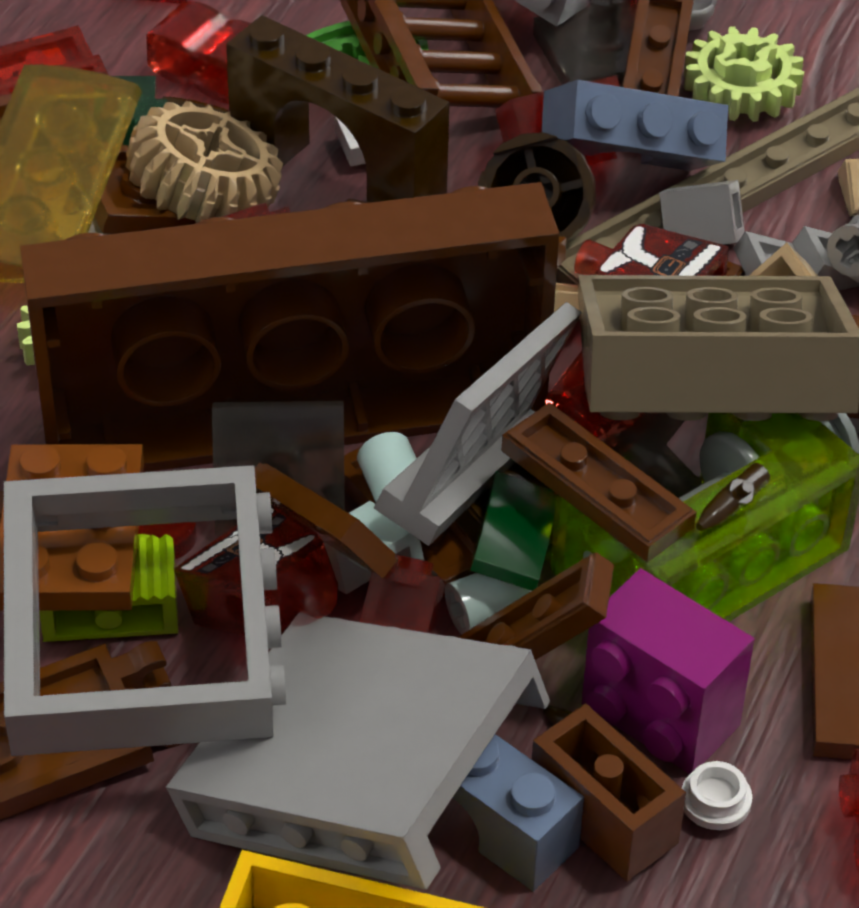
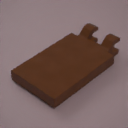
[0,641,182,820]

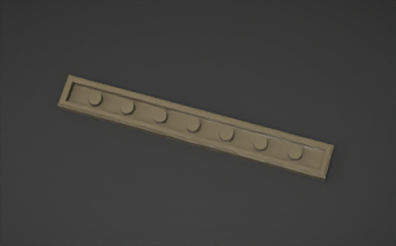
[556,87,859,285]

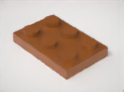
[0,444,144,611]

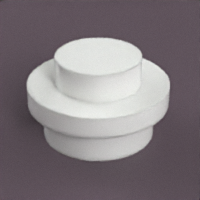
[682,761,752,830]

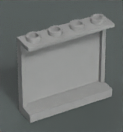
[166,613,550,890]

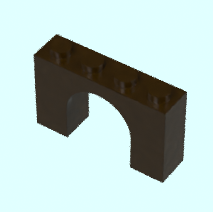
[226,15,450,202]

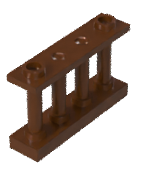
[340,0,542,136]

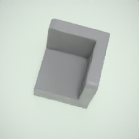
[659,180,745,250]

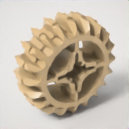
[125,101,283,223]

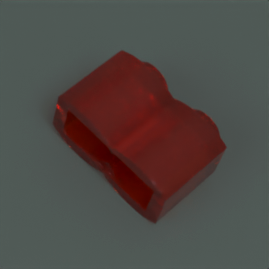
[146,1,251,104]

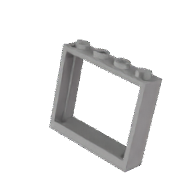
[4,465,286,756]

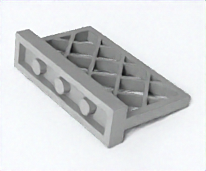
[374,302,582,546]

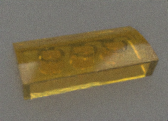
[0,64,142,283]

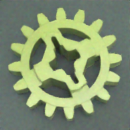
[683,26,804,122]

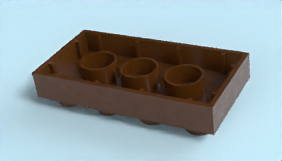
[20,182,559,472]

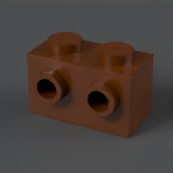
[532,703,686,882]

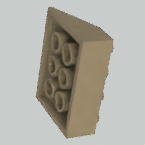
[578,275,859,421]

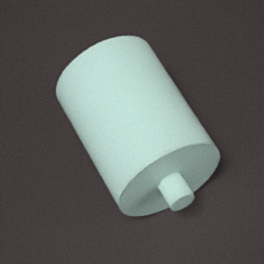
[357,432,417,502]
[445,573,538,635]

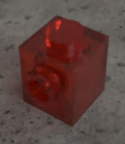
[360,555,446,634]

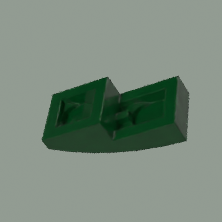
[470,472,558,591]

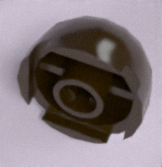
[478,132,596,244]

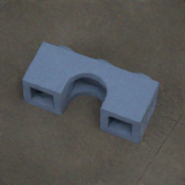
[541,80,728,171]
[452,734,584,892]

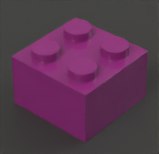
[581,568,755,774]

